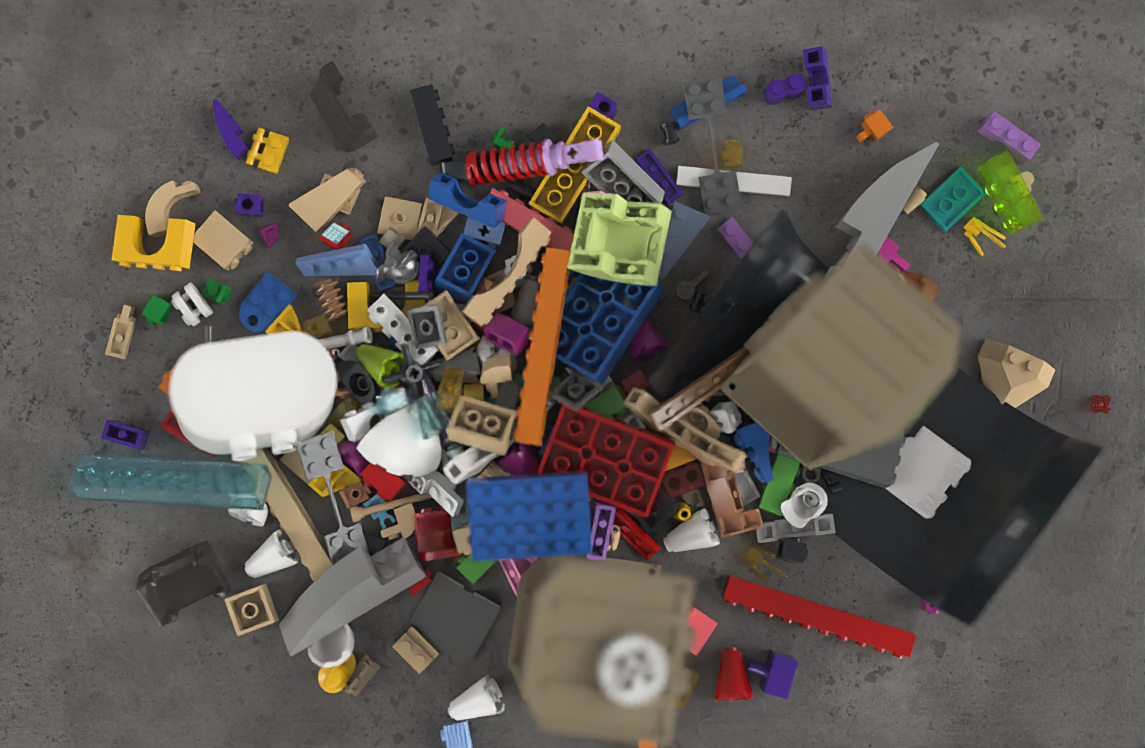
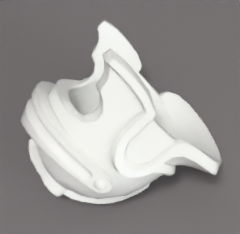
[780,483,828,528]

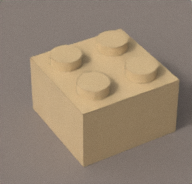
[224,584,279,636]

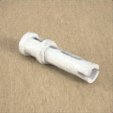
[316,326,373,349]

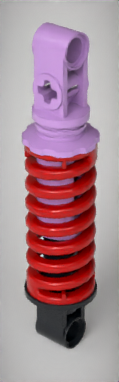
[439,139,604,188]

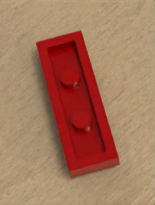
[612,507,661,561]

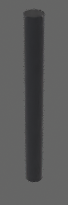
[370,292,434,301]

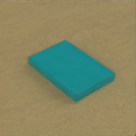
[918,166,987,233]

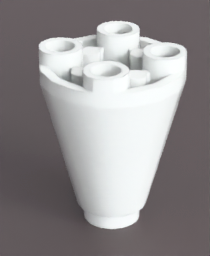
[663,508,720,552]

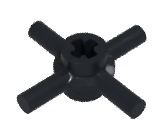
[382,343,439,401]

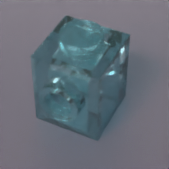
[376,387,410,415]

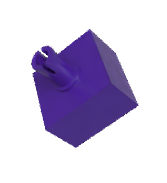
[747,650,798,700]

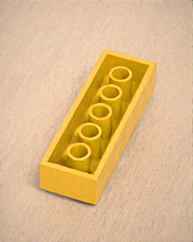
[528,106,621,227]

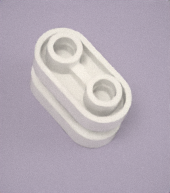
[171,282,213,326]

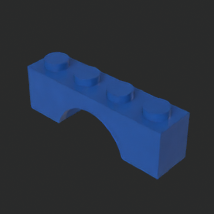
[428,172,507,228]

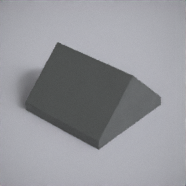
[407,304,448,349]

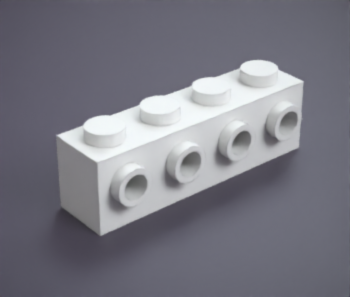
[367,294,440,365]

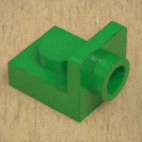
[492,126,515,150]
[201,278,231,305]

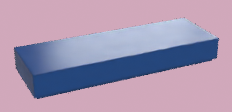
[359,233,398,293]

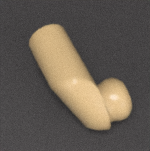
[607,525,620,551]

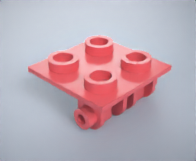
[688,605,718,656]

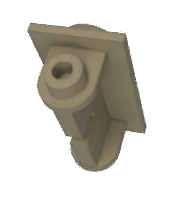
[344,654,381,697]

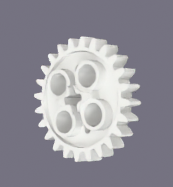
[598,634,669,706]

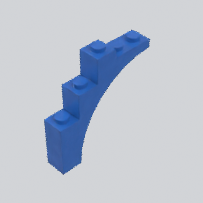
[734,417,774,483]

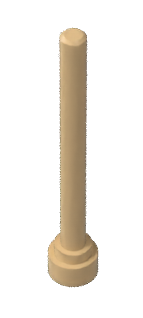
[350,493,432,523]

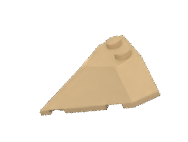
[977,339,1055,408]

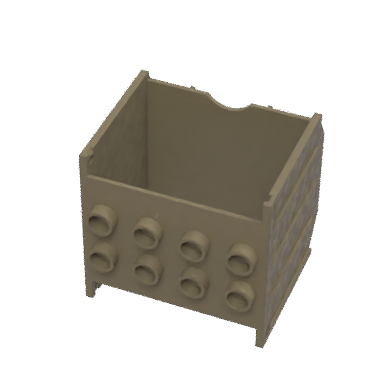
[719,240,961,470]
[507,554,695,746]

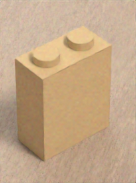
[193,211,254,271]

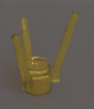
[744,545,788,583]

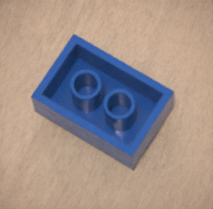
[434,233,496,304]

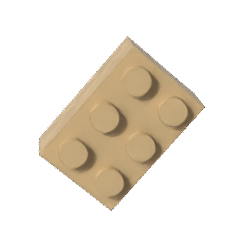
[447,396,517,456]

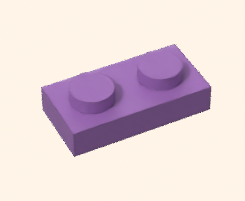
[717,217,754,259]

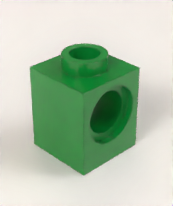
[142,294,174,326]

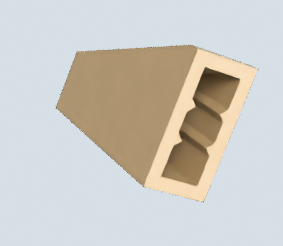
[288,168,366,232]

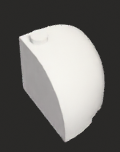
[357,402,441,477]

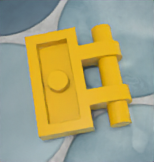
[246,127,289,174]

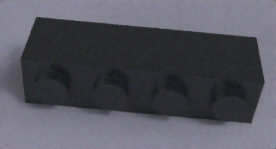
[410,84,456,166]

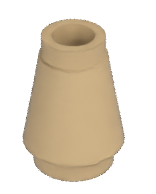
[902,186,927,214]

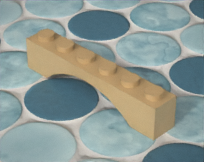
[460,218,552,326]

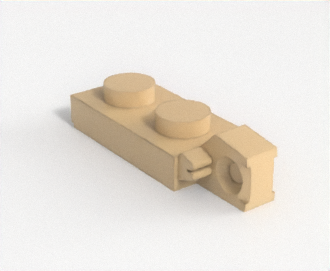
[105,305,136,359]

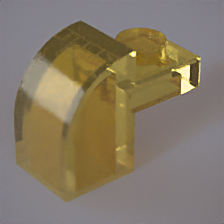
[327,396,368,433]

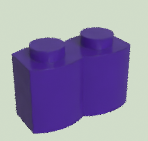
[763,74,807,105]

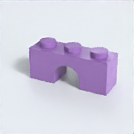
[977,111,1041,164]

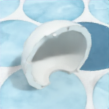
[308,624,354,667]

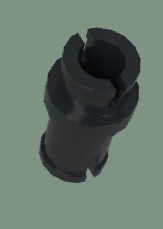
[506,180,536,201]

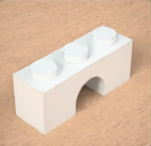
[340,393,402,441]

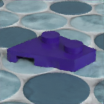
[418,255,436,302]

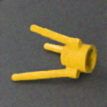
[963,217,1006,256]

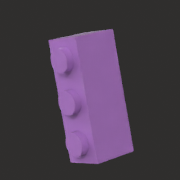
[584,497,616,560]

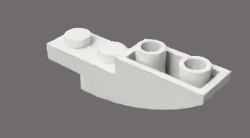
[402,470,464,517]

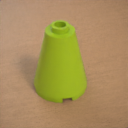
[355,344,404,389]

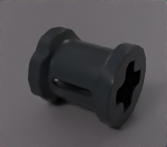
[659,121,680,145]

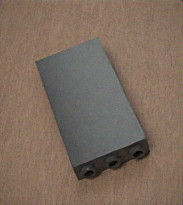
[775,431,906,488]

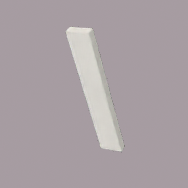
[676,166,792,197]

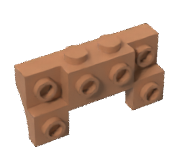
[700,460,764,538]

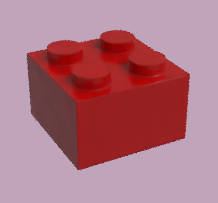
[361,463,409,501]

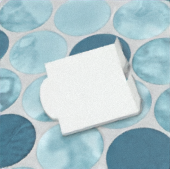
[885,426,971,519]

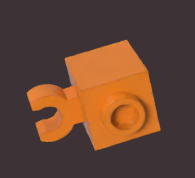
[855,109,894,143]

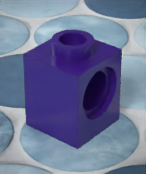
[589,92,618,120]
[234,193,265,217]

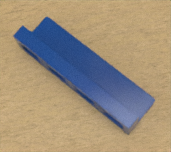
[669,75,747,130]

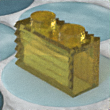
[437,367,464,412]

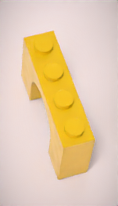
[112,215,196,271]
[347,280,427,333]

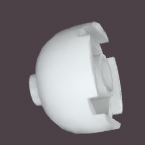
[227,492,268,527]

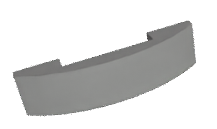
[756,513,836,543]

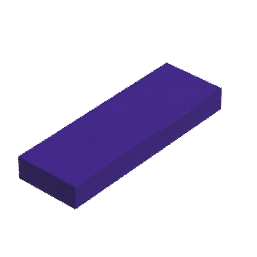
[634,148,683,206]

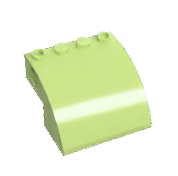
[567,193,672,286]

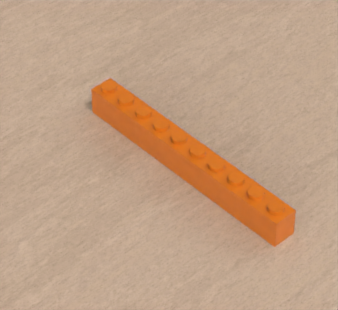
[513,248,570,447]

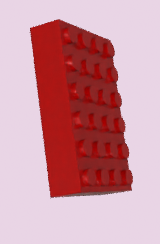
[537,404,676,518]

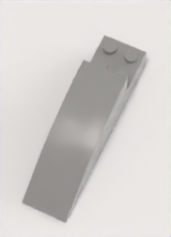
[835,142,939,265]
[279,537,426,656]

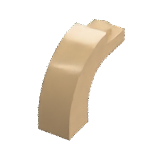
[145,180,201,238]

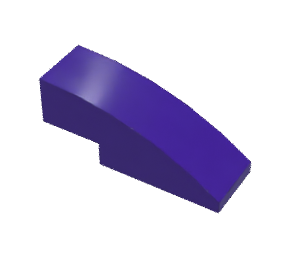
[213,99,249,160]

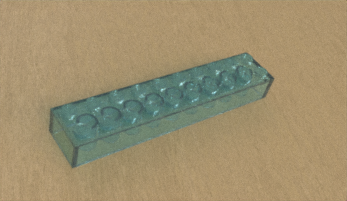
[67,454,272,510]

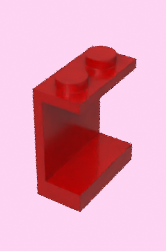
[413,507,462,561]

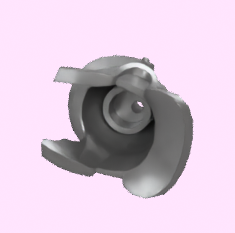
[376,242,420,284]

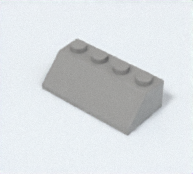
[581,140,665,203]

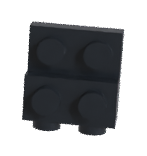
[628,485,680,534]

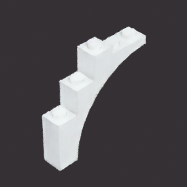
[443,397,556,485]

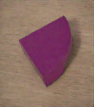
[259,222,279,248]

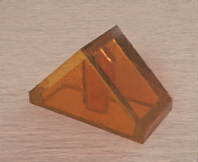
[902,271,940,304]

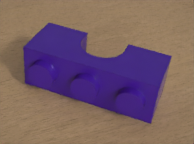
[803,46,832,110]

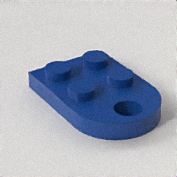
[239,272,299,333]

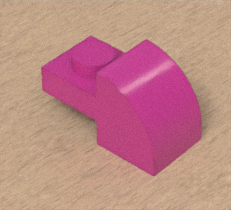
[877,237,910,273]

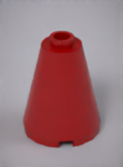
[714,647,754,701]

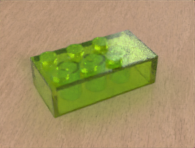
[977,150,1044,235]

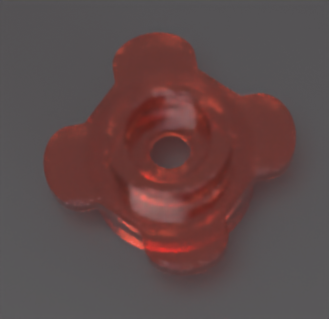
[1091,395,1111,414]

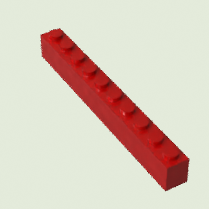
[721,575,917,659]

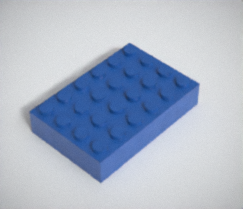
[555,273,664,384]
[467,471,592,561]

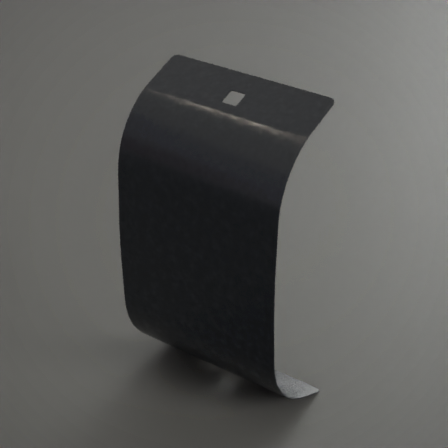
[650,210,1104,627]

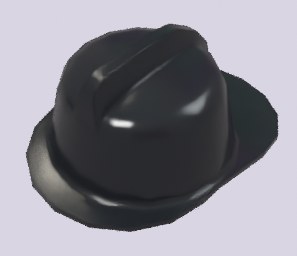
[339,360,377,403]

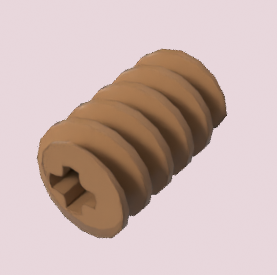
[314,279,348,322]

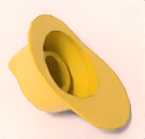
[318,653,356,693]

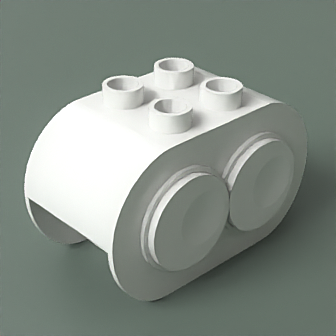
[170,332,336,461]

